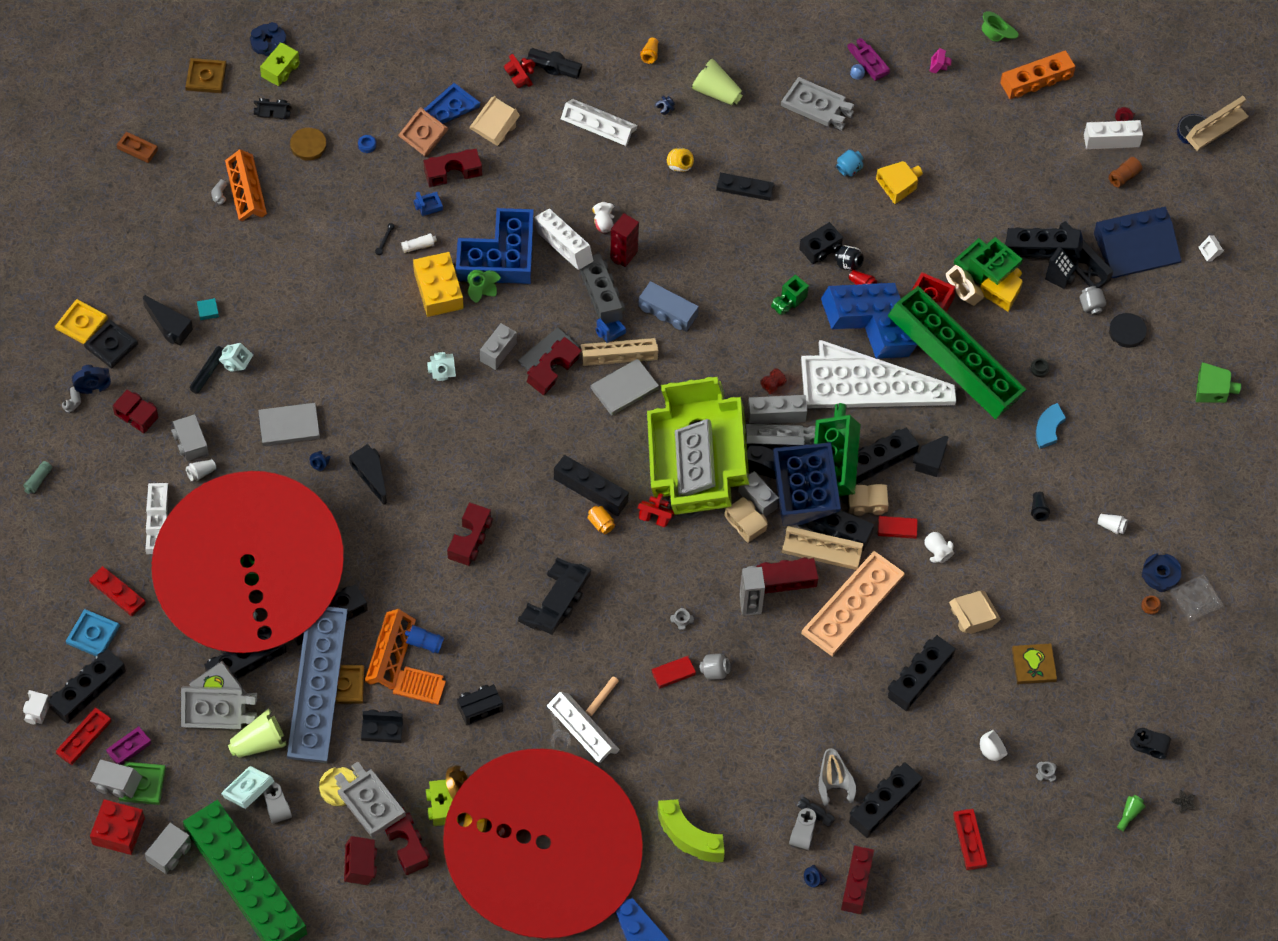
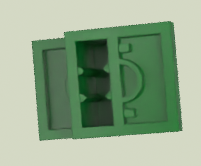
[953,237,1023,286]

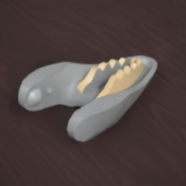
[819,748,856,806]

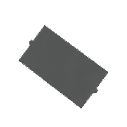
[518,327,579,372]

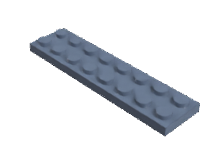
[287,607,347,763]

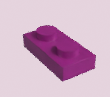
[106,726,151,765]

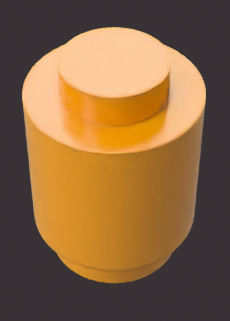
[588,506,615,535]

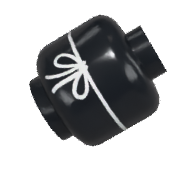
[835,245,864,271]

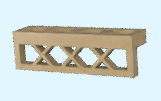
[1186,96,1249,151]
[581,338,658,366]
[782,526,863,570]

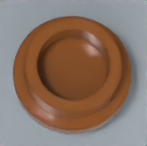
[1141,595,1161,615]

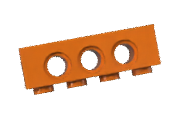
[1000,50,1076,99]

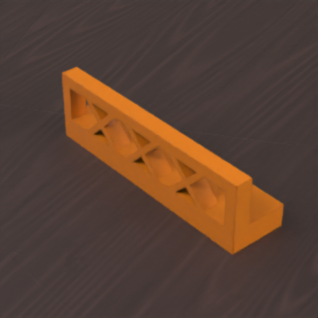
[225,149,267,221]
[365,609,416,689]

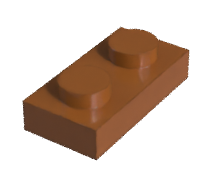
[117,132,158,163]

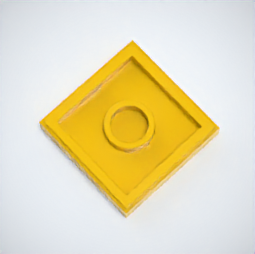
[55,299,108,344]

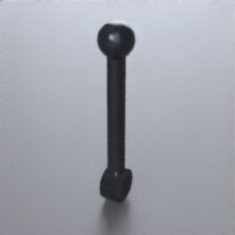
[375,223,395,255]

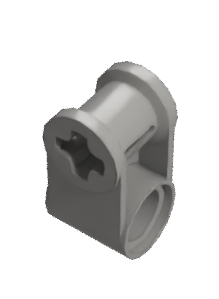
[263,782,292,824]
[789,808,816,850]

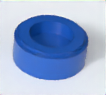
[358,135,376,153]

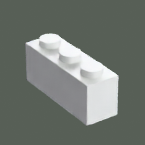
[1084,120,1143,149]

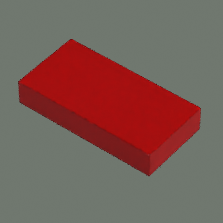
[878,516,917,539]
[652,656,696,689]

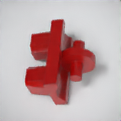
[503,54,535,88]
[638,493,674,527]

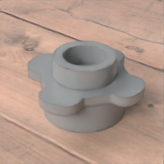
[670,608,694,630]
[1036,762,1057,782]

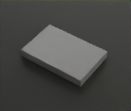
[591,359,659,416]
[258,403,320,446]

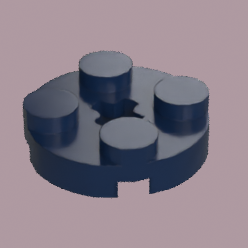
[250,22,286,57]
[72,365,111,394]
[1142,553,1181,592]

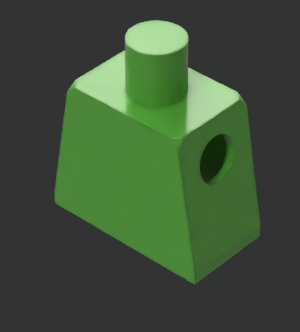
[1196,363,1241,403]

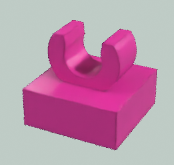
[930,48,952,73]

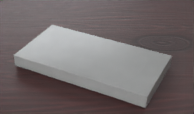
[675,419,715,497]

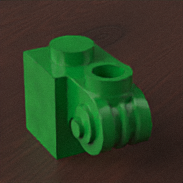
[771,275,809,315]

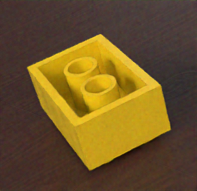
[413,252,463,317]

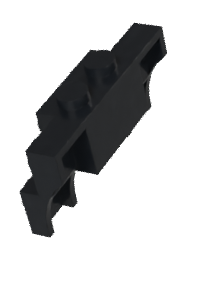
[518,558,591,635]

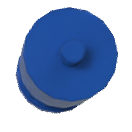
[405,625,444,654]

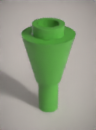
[1117,795,1145,831]

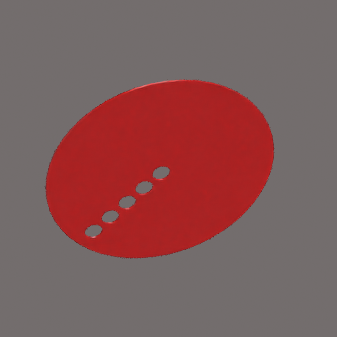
[152,471,344,653]
[443,749,643,938]

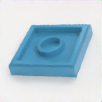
[66,609,120,656]

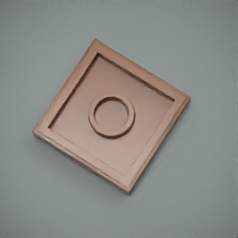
[398,107,448,157]

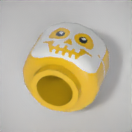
[667,148,694,172]

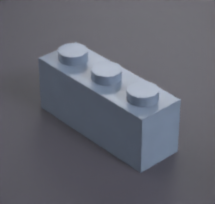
[638,281,699,332]

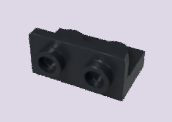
[361,709,403,743]

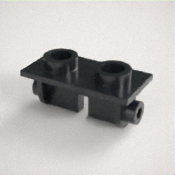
[254,98,292,119]

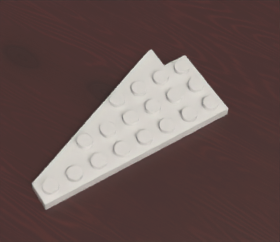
[801,340,956,408]

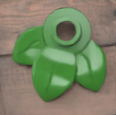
[468,270,501,303]

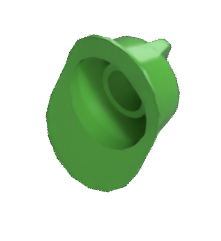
[982,11,1018,41]

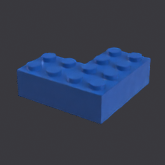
[456,208,534,284]
[821,283,917,359]

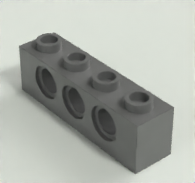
[579,254,625,324]

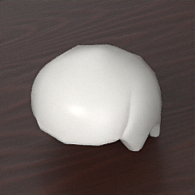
[980,730,1007,761]

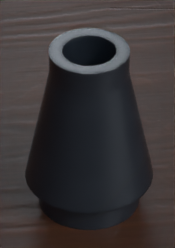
[1031,492,1050,521]

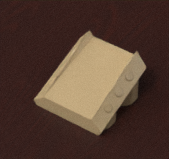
[469,96,520,146]
[949,591,1001,634]

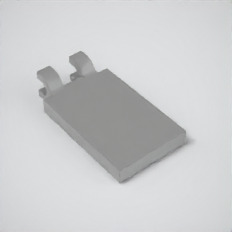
[781,77,854,131]
[746,424,816,445]
[181,686,257,729]
[334,762,406,838]

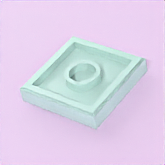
[221,766,274,809]

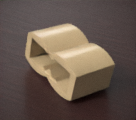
[946,265,984,306]
[848,484,888,516]
[724,497,768,543]

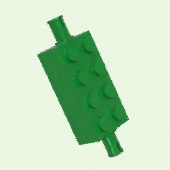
[814,403,861,497]

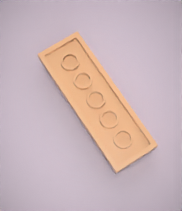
[801,551,905,656]

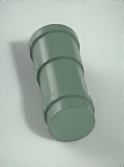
[23,461,53,494]

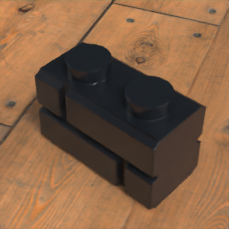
[457,685,503,725]

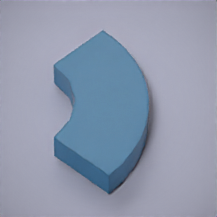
[1036,403,1066,449]

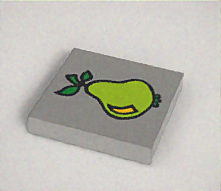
[189,661,246,694]

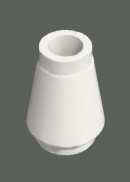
[186,459,216,481]
[1098,514,1128,534]

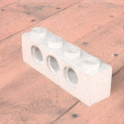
[534,209,593,270]

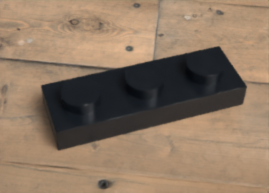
[716,172,774,201]

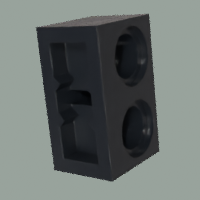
[799,222,843,264]

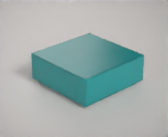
[197,298,219,321]

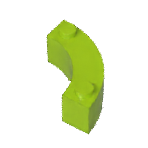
[657,799,725,862]

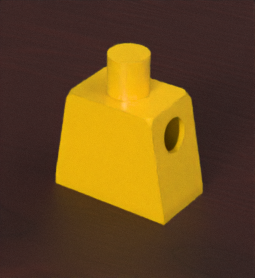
[876,161,923,204]
[980,268,1023,312]

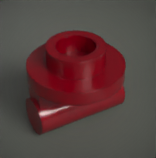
[1115,107,1135,121]

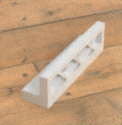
[561,99,638,146]
[547,692,620,763]

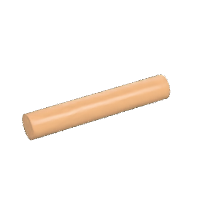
[585,676,619,716]

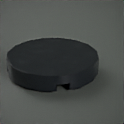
[1109,313,1147,348]

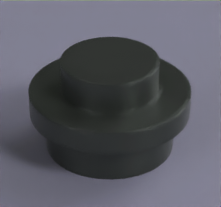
[1030,358,1049,377]

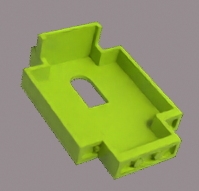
[647,377,749,515]

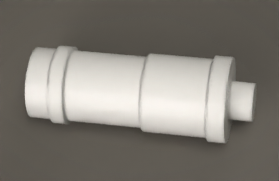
[401,233,437,253]

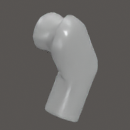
[211,179,228,205]
[62,387,81,412]

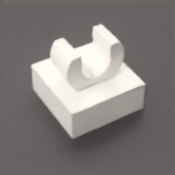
[1199,236,1224,261]

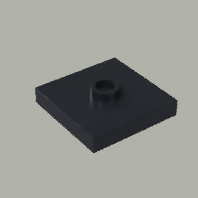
[84,320,138,369]

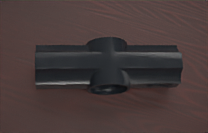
[527,48,582,79]

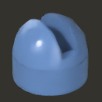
[850,64,865,80]

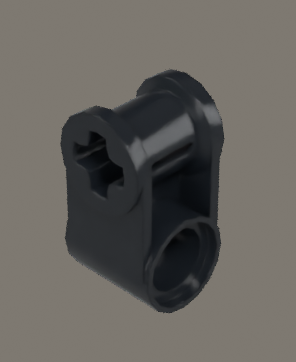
[1130,728,1171,759]

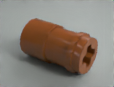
[1108,157,1142,188]

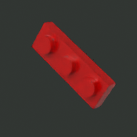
[89,566,146,616]
[56,707,112,765]
[953,809,987,870]

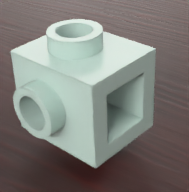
[219,343,253,372]
[427,352,456,381]

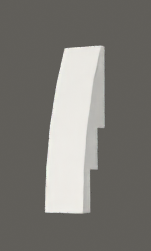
[146,483,168,554]

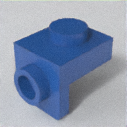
[413,192,443,216]
[596,318,626,343]

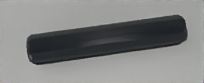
[189,346,224,394]

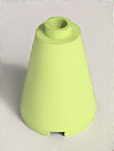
[692,59,743,105]
[228,710,287,758]

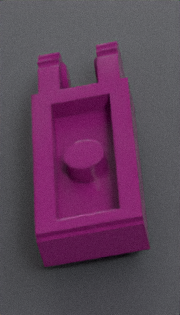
[847,38,890,81]

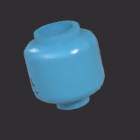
[836,150,864,177]

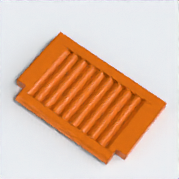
[393,666,446,705]

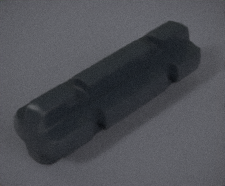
[797,797,835,827]

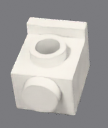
[23,690,50,724]

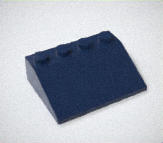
[1094,206,1181,278]
[773,442,841,526]

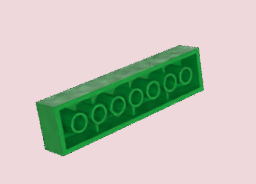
[887,286,1026,420]
[183,799,307,941]

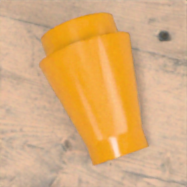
[640,38,659,64]

